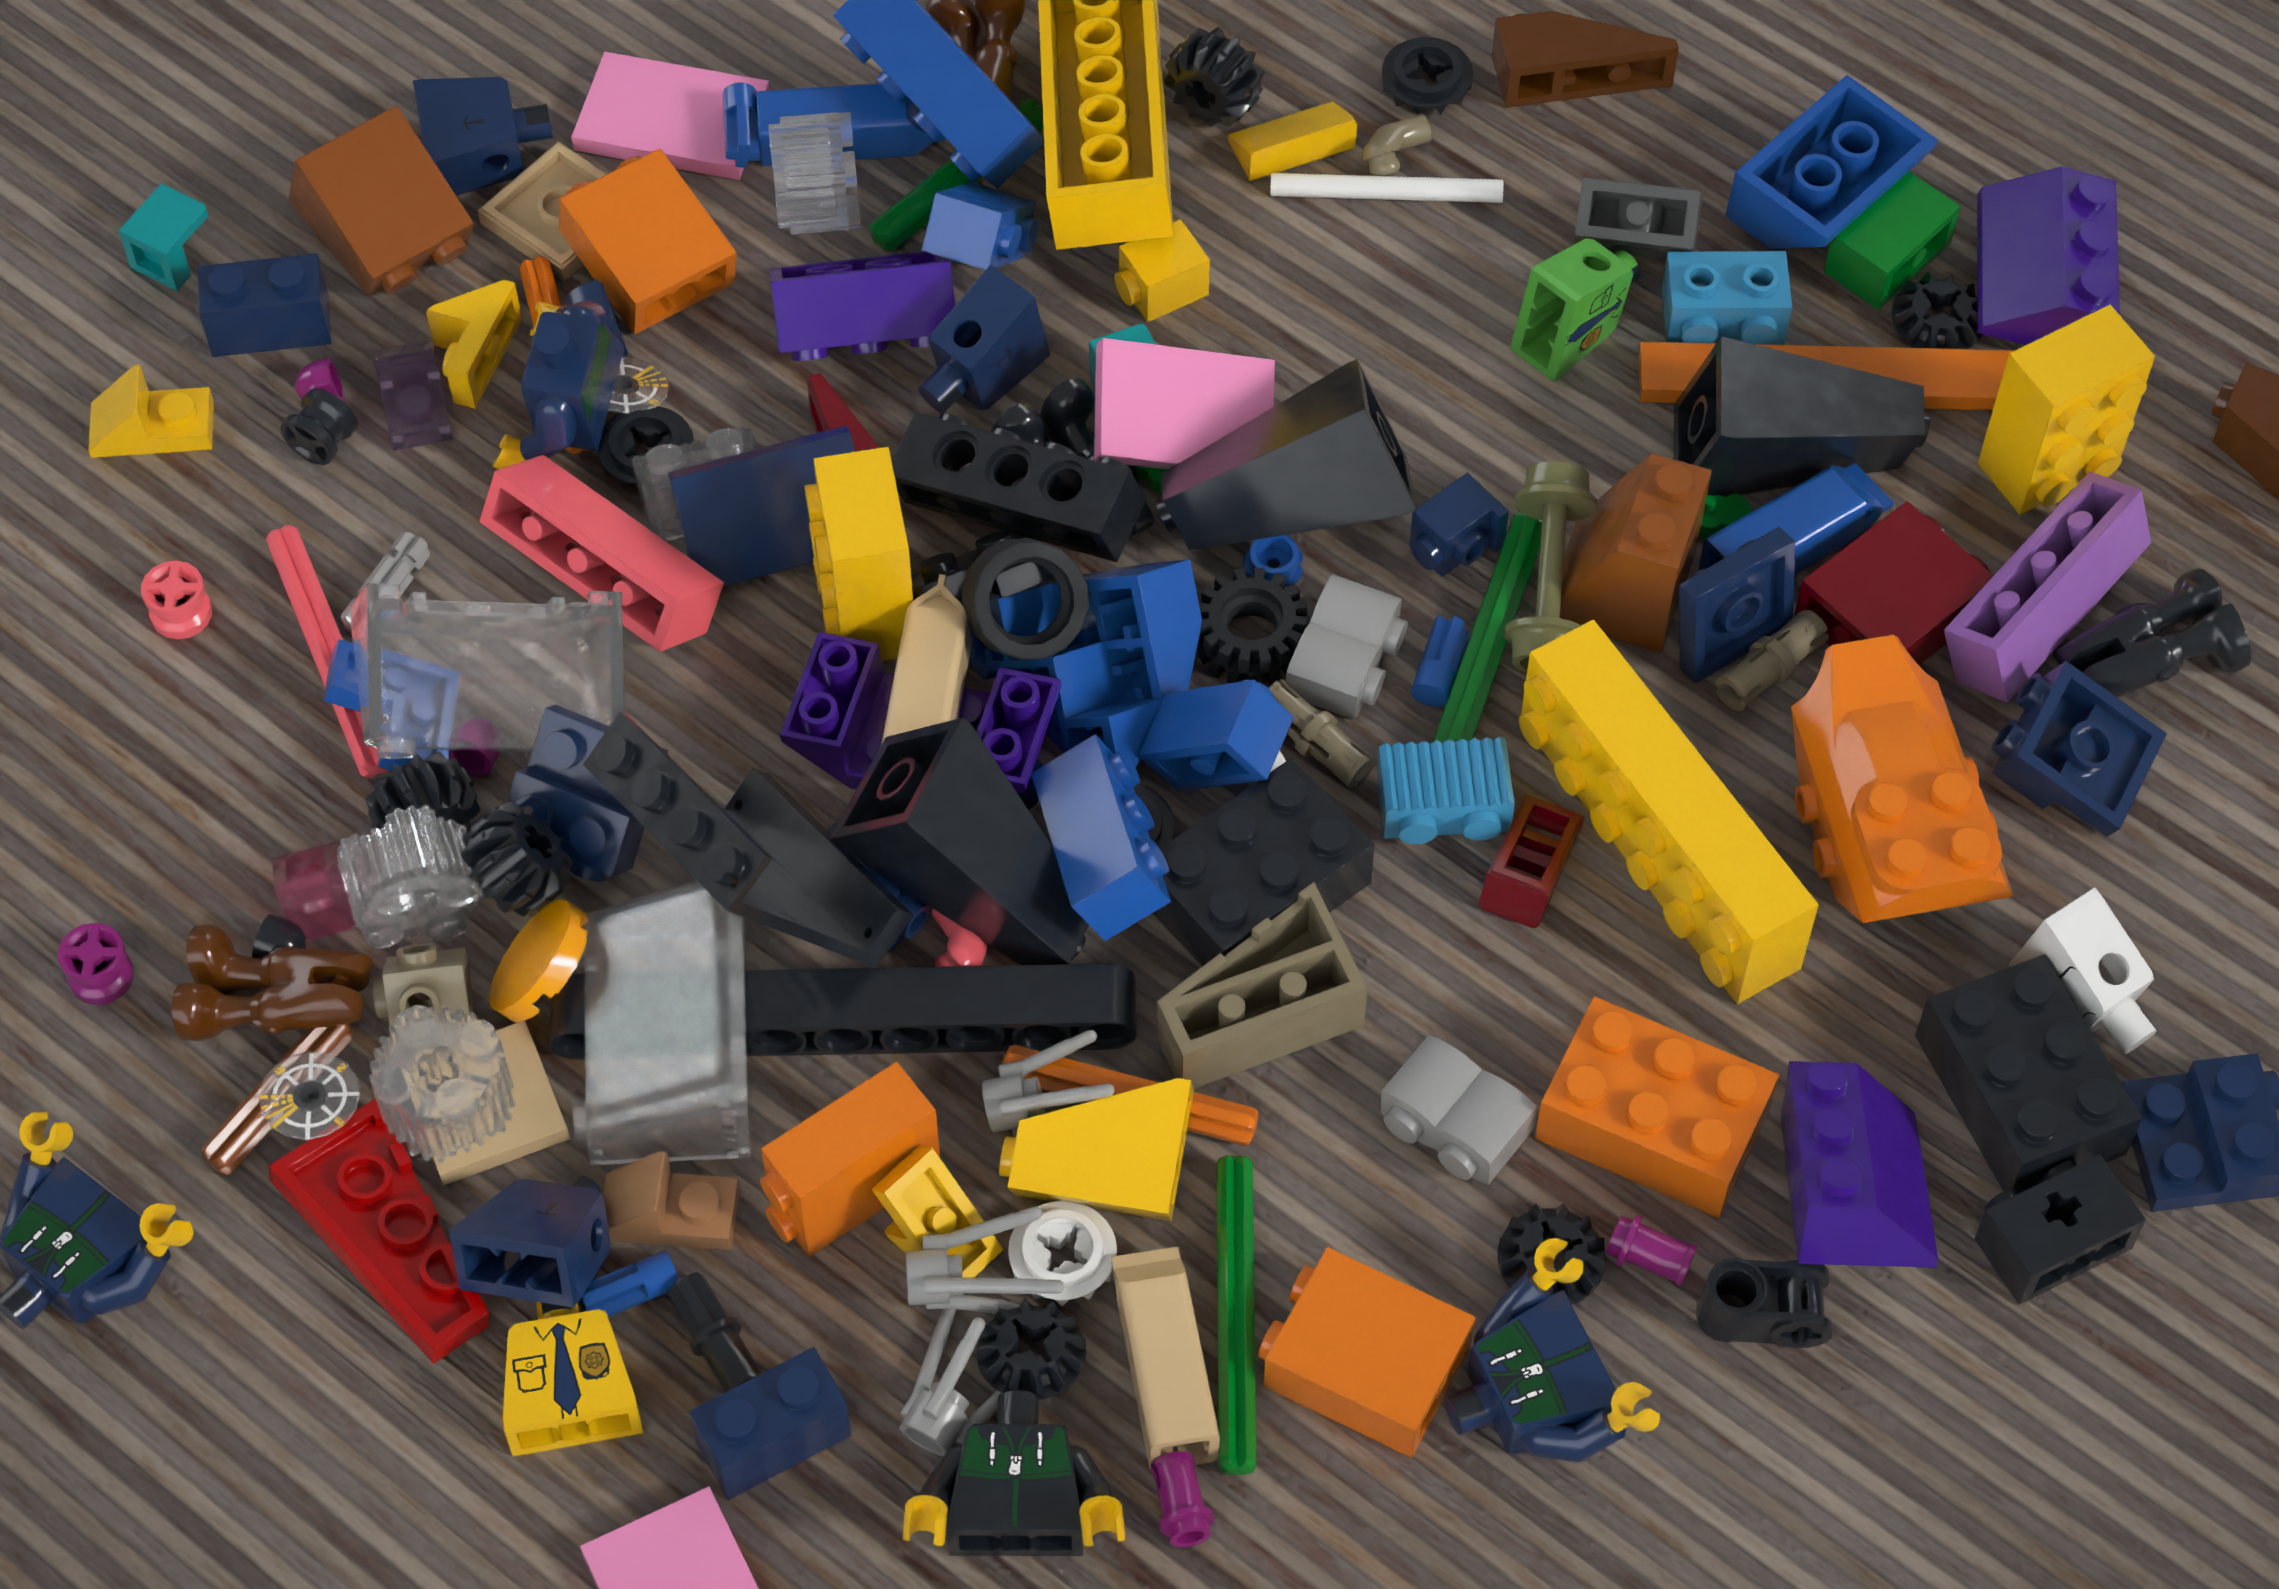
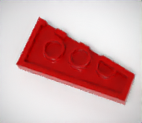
[268,1096,489,1364]

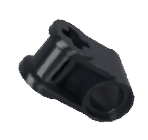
[1696,1258,1832,1348]

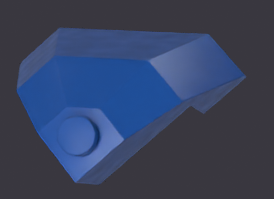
[960,559,1202,767]

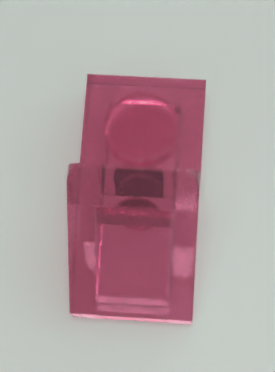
[272,842,355,942]

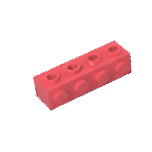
[479,455,724,652]

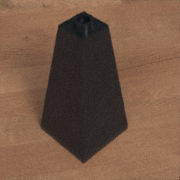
[1673,336,1930,497]
[1156,359,1417,550]
[829,717,1089,965]

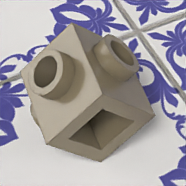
[373,943,475,1043]

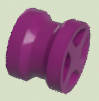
[58,923,134,1005]

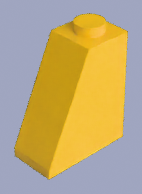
[999,1078,1194,1222]

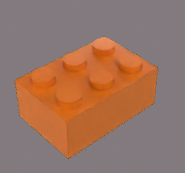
[1535,996,1780,1219]

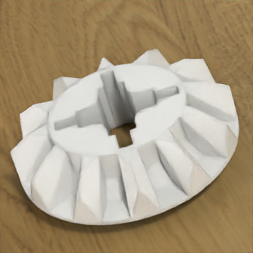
[1008,1201,1117,1306]

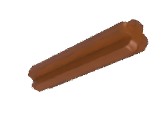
[200,1024,353,1175]

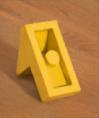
[426,280,522,409]
[88,364,214,458]
[872,1145,1004,1278]

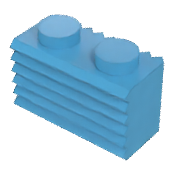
[1377,736,1515,844]

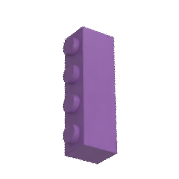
[1944,472,2151,703]

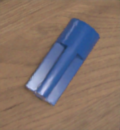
[722,83,760,168]
[1411,615,1469,707]
[581,1250,678,1318]

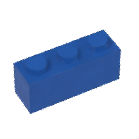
[1031,734,1171,941]

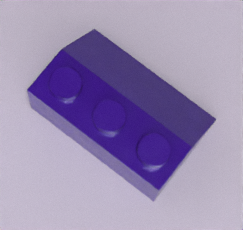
[1977,166,2120,345]
[769,251,955,361]
[1781,1061,1938,1268]

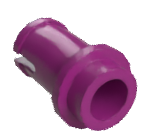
[1606,1215,1698,1287]
[1150,1451,1215,1547]

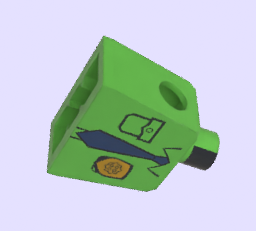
[1510,238,1640,382]

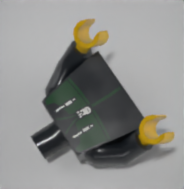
[903,1390,1125,1556]

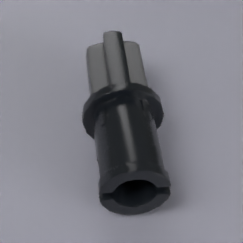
[668,1272,763,1393]

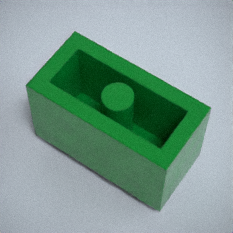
[1823,171,1961,310]

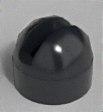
[252,914,306,958]

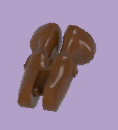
[925,0,1026,99]
[171,925,373,1041]

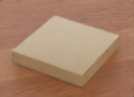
[477,141,607,282]
[399,1021,570,1186]

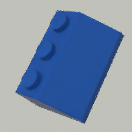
[1725,75,1938,249]

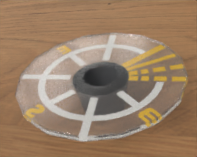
[608,356,669,413]
[259,1051,360,1140]

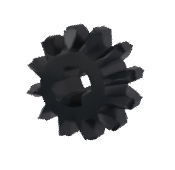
[1164,27,1265,128]
[365,752,481,858]
[460,801,573,917]

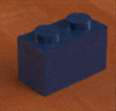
[198,253,332,357]
[689,1347,852,1500]

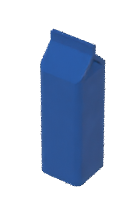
[756,83,946,166]
[1699,463,1894,575]

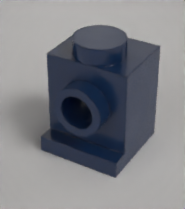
[1409,472,1509,577]

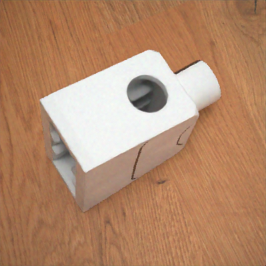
[2009,888,2157,1054]

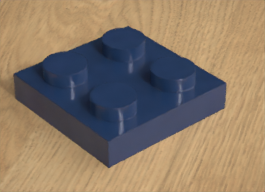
[1679,527,1795,684]

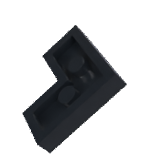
[911,531,1054,601]

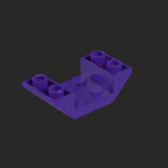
[780,632,1061,794]

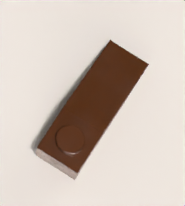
[1492,11,1679,108]

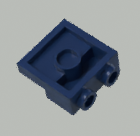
[1991,661,2167,837]
[507,704,669,882]
[2122,1053,2279,1212]

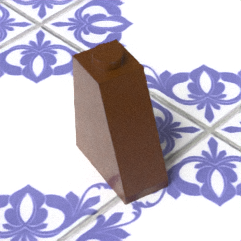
[2211,363,2279,499]

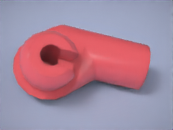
[932,909,988,967]

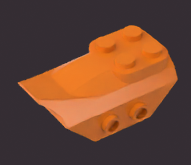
[1791,635,2014,923]

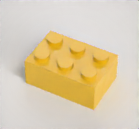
[1977,305,2155,515]
[804,447,913,661]

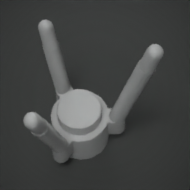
[982,1030,1115,1137]
[906,1207,1064,1314]
[899,1308,1002,1456]

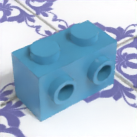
[1661,251,1792,345]

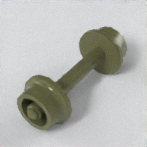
[1504,461,1597,673]

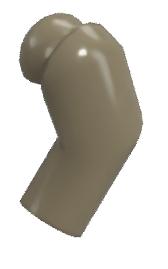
[1362,114,1431,176]

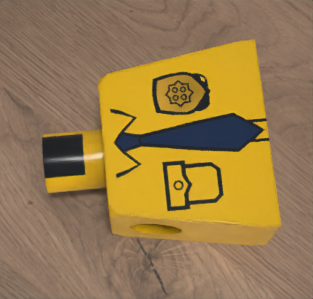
[503,1302,643,1457]

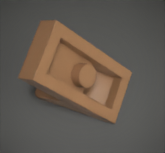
[603,1151,740,1250]

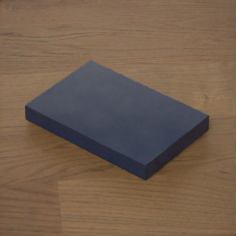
[667,425,855,587]

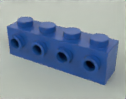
[833,0,1044,189]

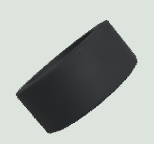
[962,538,1089,661]

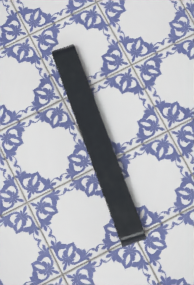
[549,964,1137,1060]

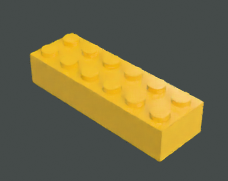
[1038,0,1174,250]
[1519,619,1819,1004]

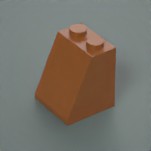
[289,105,474,297]
[1560,453,1712,652]

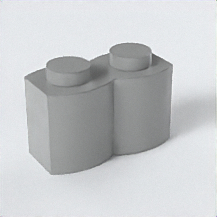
[1286,574,1408,720]
[1380,1035,1537,1185]

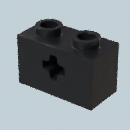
[1974,1154,2146,1305]

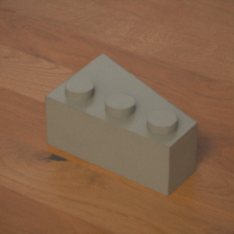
[1157,882,1368,1089]

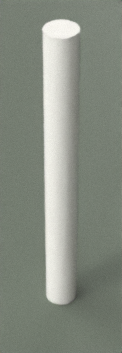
[1270,173,1503,203]

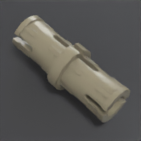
[1715,609,1829,711]
[1269,679,1377,789]

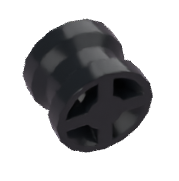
[280,388,359,465]

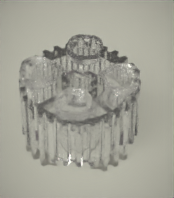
[768,112,861,235]
[337,805,483,949]
[369,1005,515,1163]

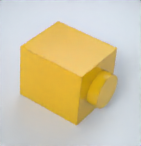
[1114,219,1210,322]

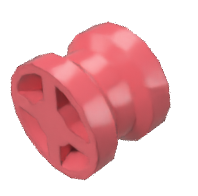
[141,561,212,640]

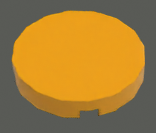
[489,899,588,1023]

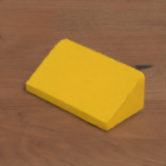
[1227,101,1357,181]

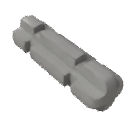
[341,532,430,639]

